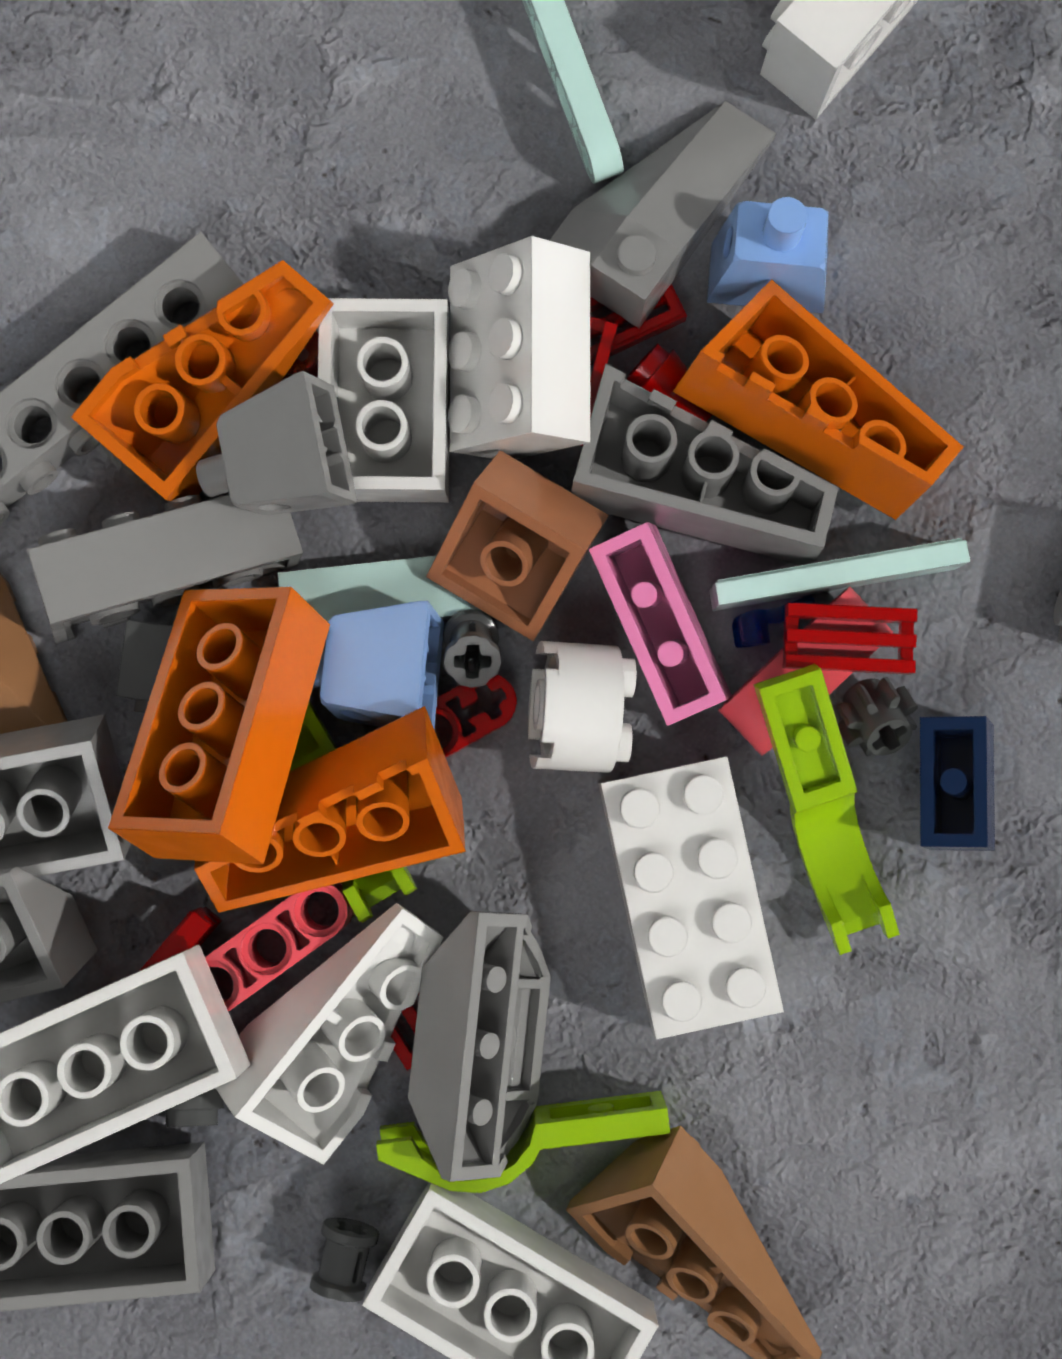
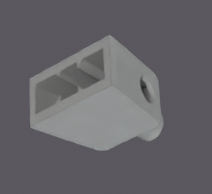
[196,371,357,515]

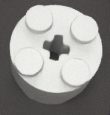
[528,641,637,773]

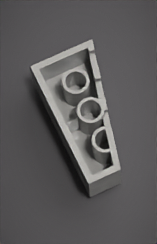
[571,364,839,565]

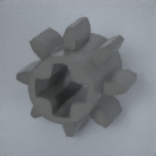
[836,677,918,756]

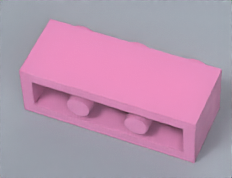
[589,522,732,726]

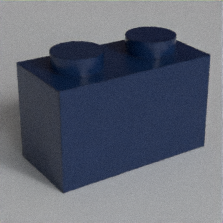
[920,716,995,851]

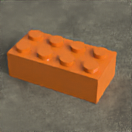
[108,587,330,864]

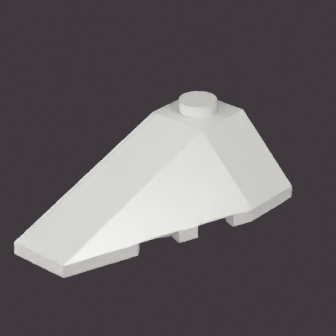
[215,903,444,1165]

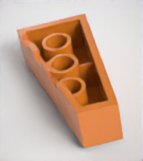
[673,279,964,520]
[194,706,466,913]

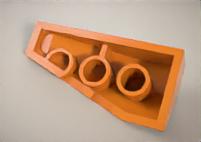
[71,260,334,502]

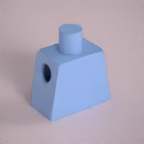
[707,197,829,313]
[313,601,444,730]

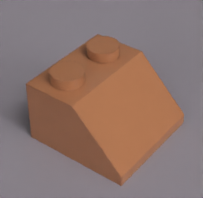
[426,450,609,641]

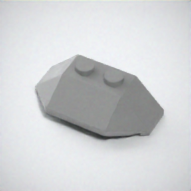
[408,911,551,1182]

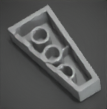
[27,492,303,645]

